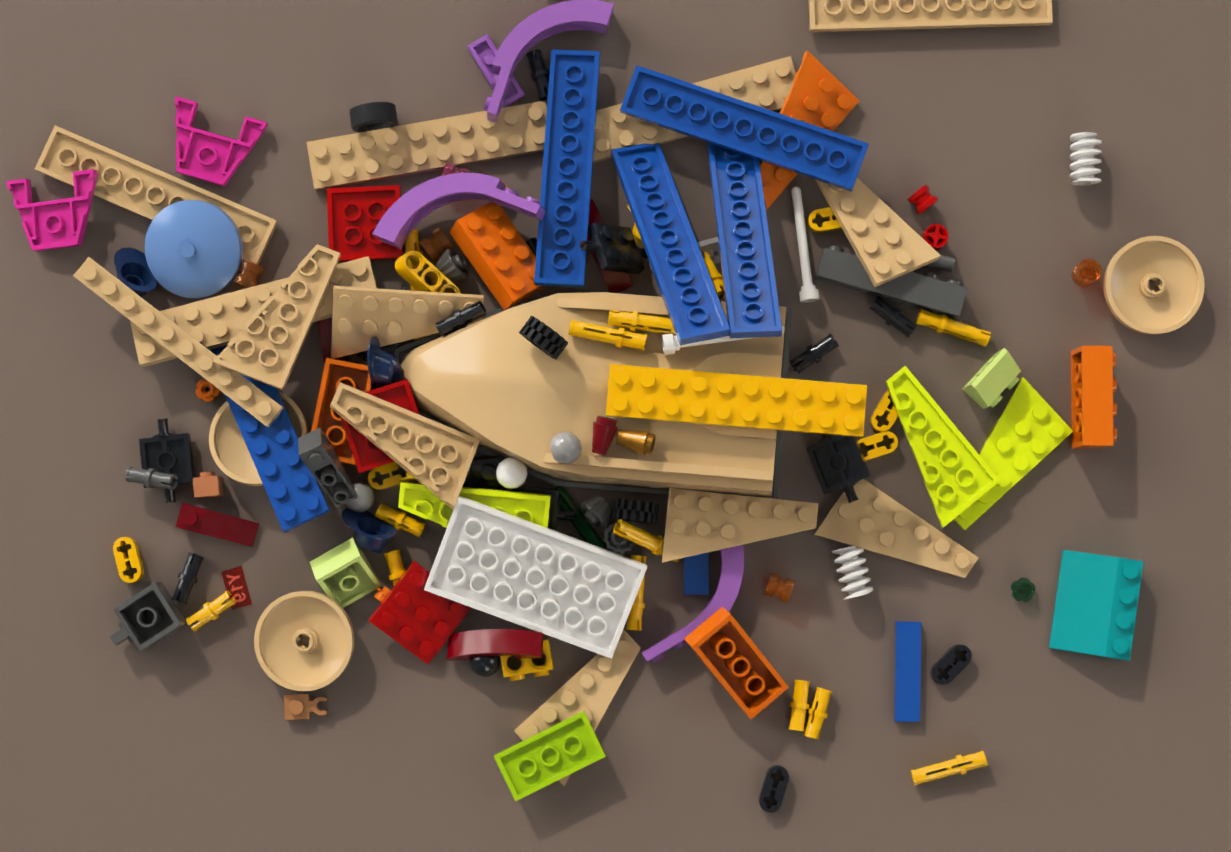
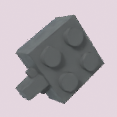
[110,582,187,652]

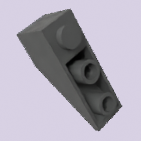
[298,428,358,508]

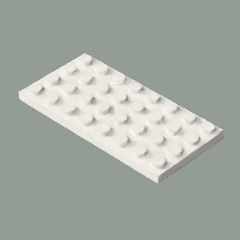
[424,496,647,659]

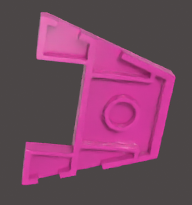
[175,96,268,187]
[6,169,98,252]

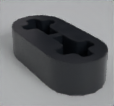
[930,644,972,685]
[759,765,789,813]

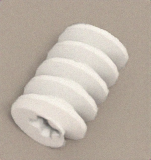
[1070,132,1102,186]
[832,545,873,599]

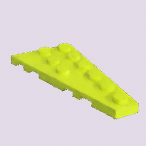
[885,366,1001,528]
[953,377,1073,530]
[398,481,551,528]

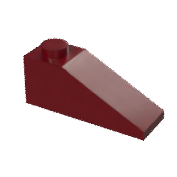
[175,503,260,547]

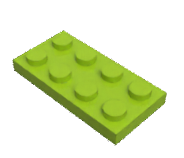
[494,711,606,802]

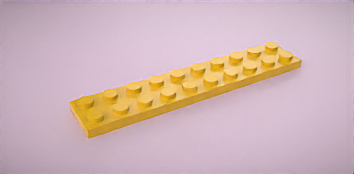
[606,364,867,437]

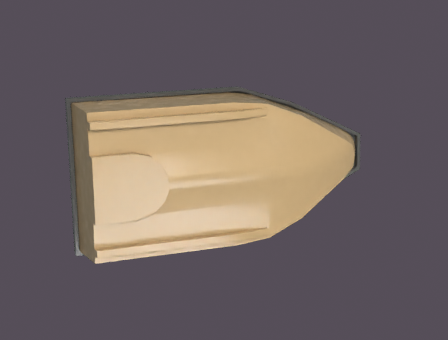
[394,290,792,499]

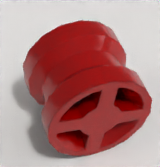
[907,185,939,215]
[921,224,948,251]

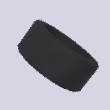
[349,102,398,132]

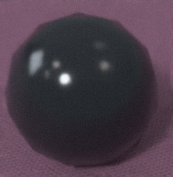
[470,656,501,677]

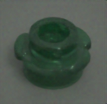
[1011,578,1035,602]

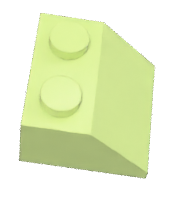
[962,348,1021,409]
[310,537,382,608]

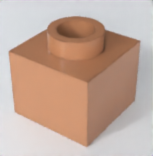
[193,472,224,499]

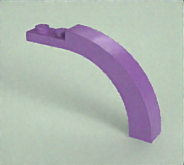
[484,0,614,123]
[373,173,546,249]
[642,545,744,663]

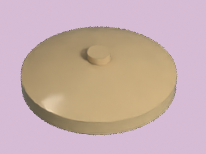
[1103,236,1205,335]
[209,392,309,486]
[254,591,355,691]

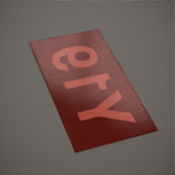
[221,566,252,610]

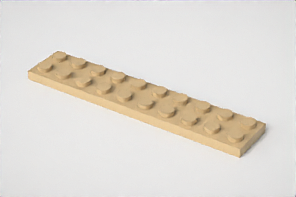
[808,0,1053,32]
[593,56,796,163]
[306,100,547,191]
[35,125,278,266]
[130,256,377,367]

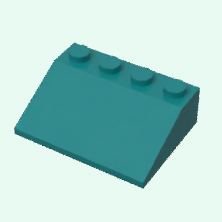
[1049,550,1144,661]

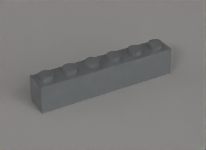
[815,246,967,319]

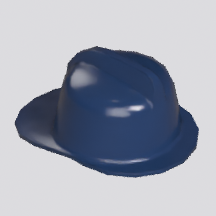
[114,247,157,297]
[367,336,401,390]
[341,508,396,554]

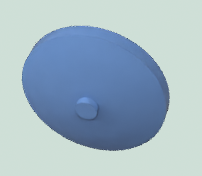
[145,200,243,298]

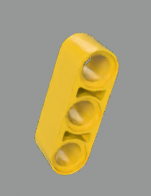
[395,251,461,294]

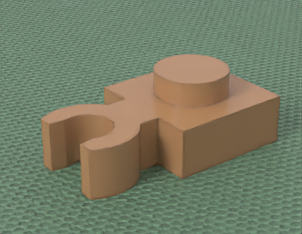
[284,693,328,720]

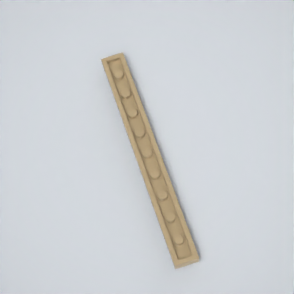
[73,257,284,428]

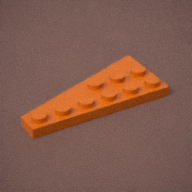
[760,51,859,210]

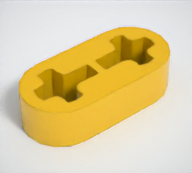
[807,207,842,233]
[870,391,898,432]
[858,431,898,461]
[368,462,407,490]
[113,537,144,583]

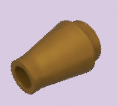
[616,429,656,456]

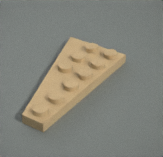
[815,178,941,287]
[212,244,341,391]
[331,286,484,359]
[330,382,480,509]
[814,479,979,578]
[662,488,818,563]
[514,630,641,786]

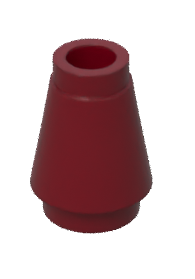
[591,416,618,455]

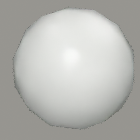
[496,457,527,489]

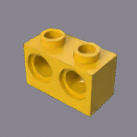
[500,639,554,681]

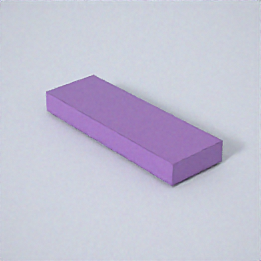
[467,34,525,107]

